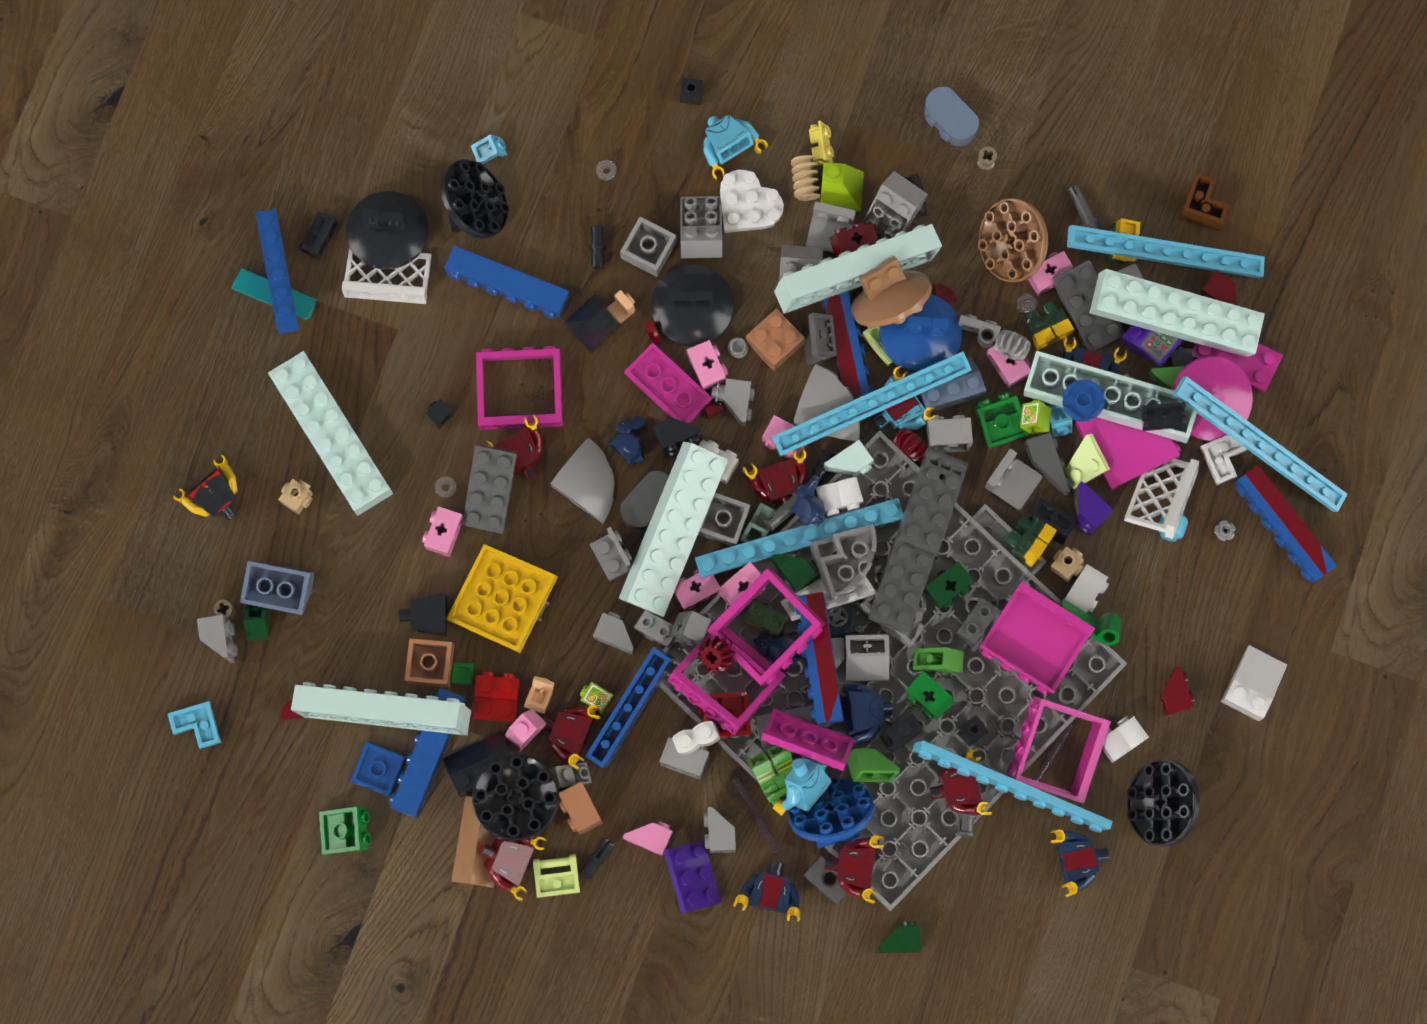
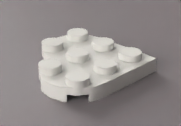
[720,170,784,233]

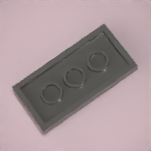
[1051,260,1125,351]
[462,444,518,534]

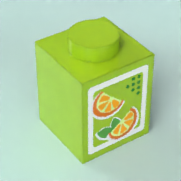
[1020,400,1051,435]
[580,682,614,715]

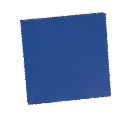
[350,742,406,797]

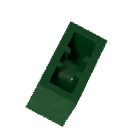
[924,561,974,610]

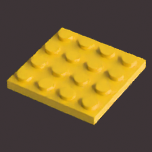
[447,544,558,653]

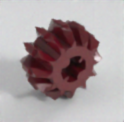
[893,428,928,463]
[697,635,736,673]

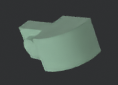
[740,503,776,543]

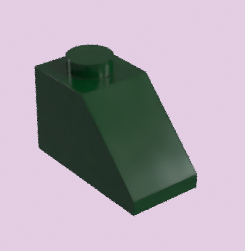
[771,554,818,592]
[243,604,270,641]
[877,921,921,954]

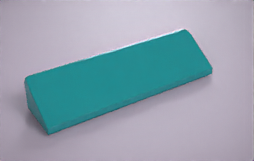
[232,268,317,319]

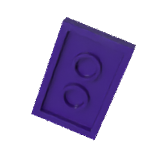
[664,840,722,914]

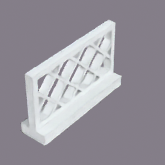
[342,247,432,304]
[1124,459,1199,539]

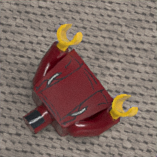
[485,414,544,481]
[743,447,807,505]
[543,705,602,770]
[929,749,992,815]
[824,835,884,904]
[479,837,547,901]

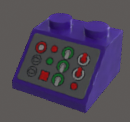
[1122,325,1183,367]
[1074,481,1113,535]

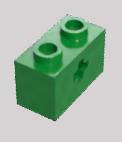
[905,671,955,721]

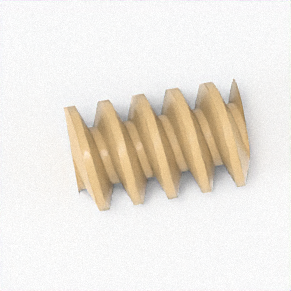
[791,155,820,201]

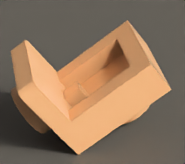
[607,290,635,323]
[524,676,555,714]

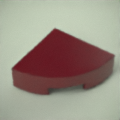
[932,284,957,303]
[645,320,661,346]
[705,403,727,419]
[281,699,303,720]

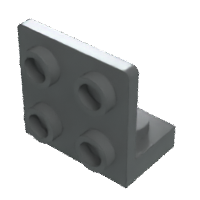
[803,313,837,366]

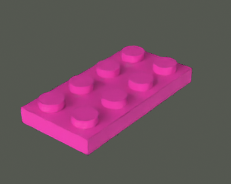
[624,343,713,424]
[1192,343,1283,393]
[761,709,855,771]

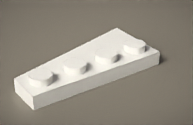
[781,576,876,621]

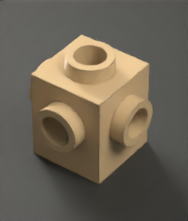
[278,479,313,515]
[1051,547,1084,582]

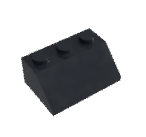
[443,731,511,797]

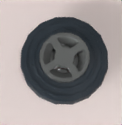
[827,603,858,638]

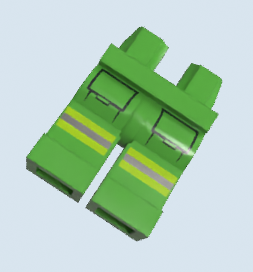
[746,745,793,805]

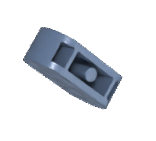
[924,87,979,146]

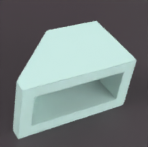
[824,440,874,476]

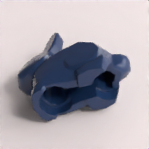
[608,416,646,465]
[791,475,825,527]
[753,631,801,663]

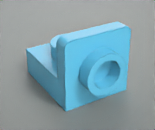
[471,135,507,164]
[1047,404,1072,437]

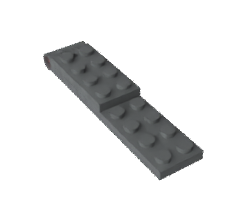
[867,447,968,635]

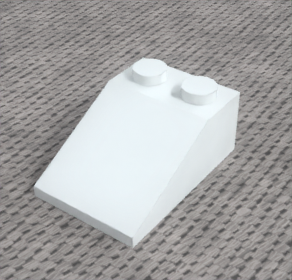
[1220,645,1287,721]

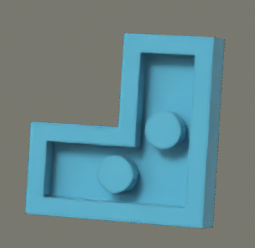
[168,701,221,749]

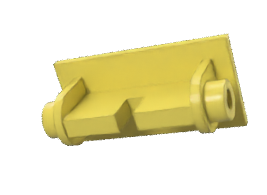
[809,121,834,166]

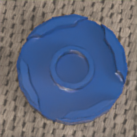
[1062,379,1105,422]

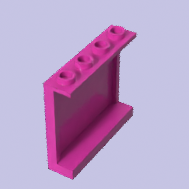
[1072,417,1181,492]
[979,582,1095,696]

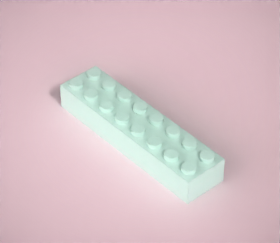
[774,224,942,314]
[1090,269,1265,357]
[268,351,393,516]
[1024,351,1197,443]
[618,442,728,617]
[291,682,471,736]

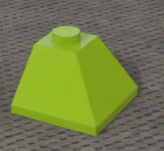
[820,162,864,212]

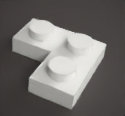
[1199,435,1248,485]

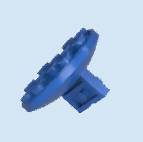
[879,294,962,373]
[788,777,875,849]

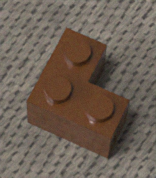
[1179,173,1229,231]

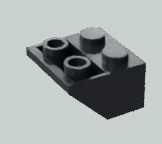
[653,418,702,458]

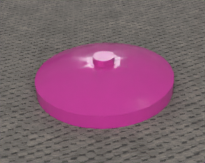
[1171,357,1253,441]

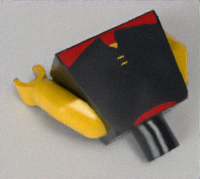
[173,455,238,520]

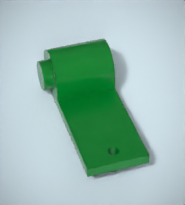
[1060,599,1121,646]

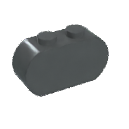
[620,471,669,531]

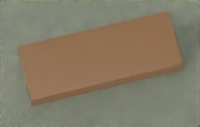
[451,796,501,888]

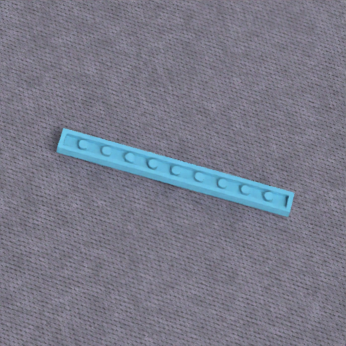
[1067,225,1265,279]
[771,352,972,456]
[1173,376,1347,512]
[695,498,903,579]
[912,740,1113,833]

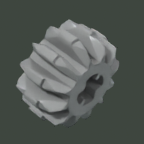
[994,330,1031,361]

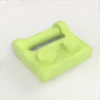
[533,854,580,898]

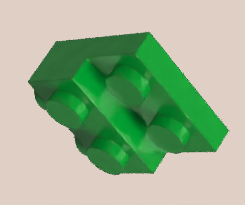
[974,392,1028,448]
[319,807,371,855]

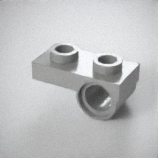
[958,314,1001,348]
[634,610,675,649]

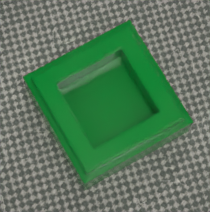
[451,662,475,685]

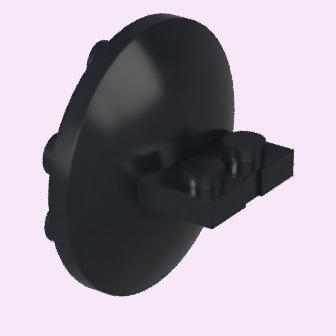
[441,159,510,239]
[346,191,429,269]
[651,265,734,347]
[472,754,559,841]
[1127,759,1200,847]

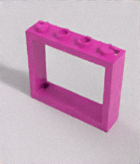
[476,346,563,430]
[707,569,825,685]
[668,626,786,736]
[1007,696,1111,804]

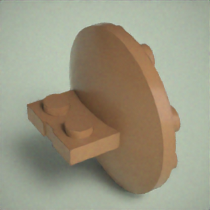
[978,198,1048,282]
[851,256,932,329]

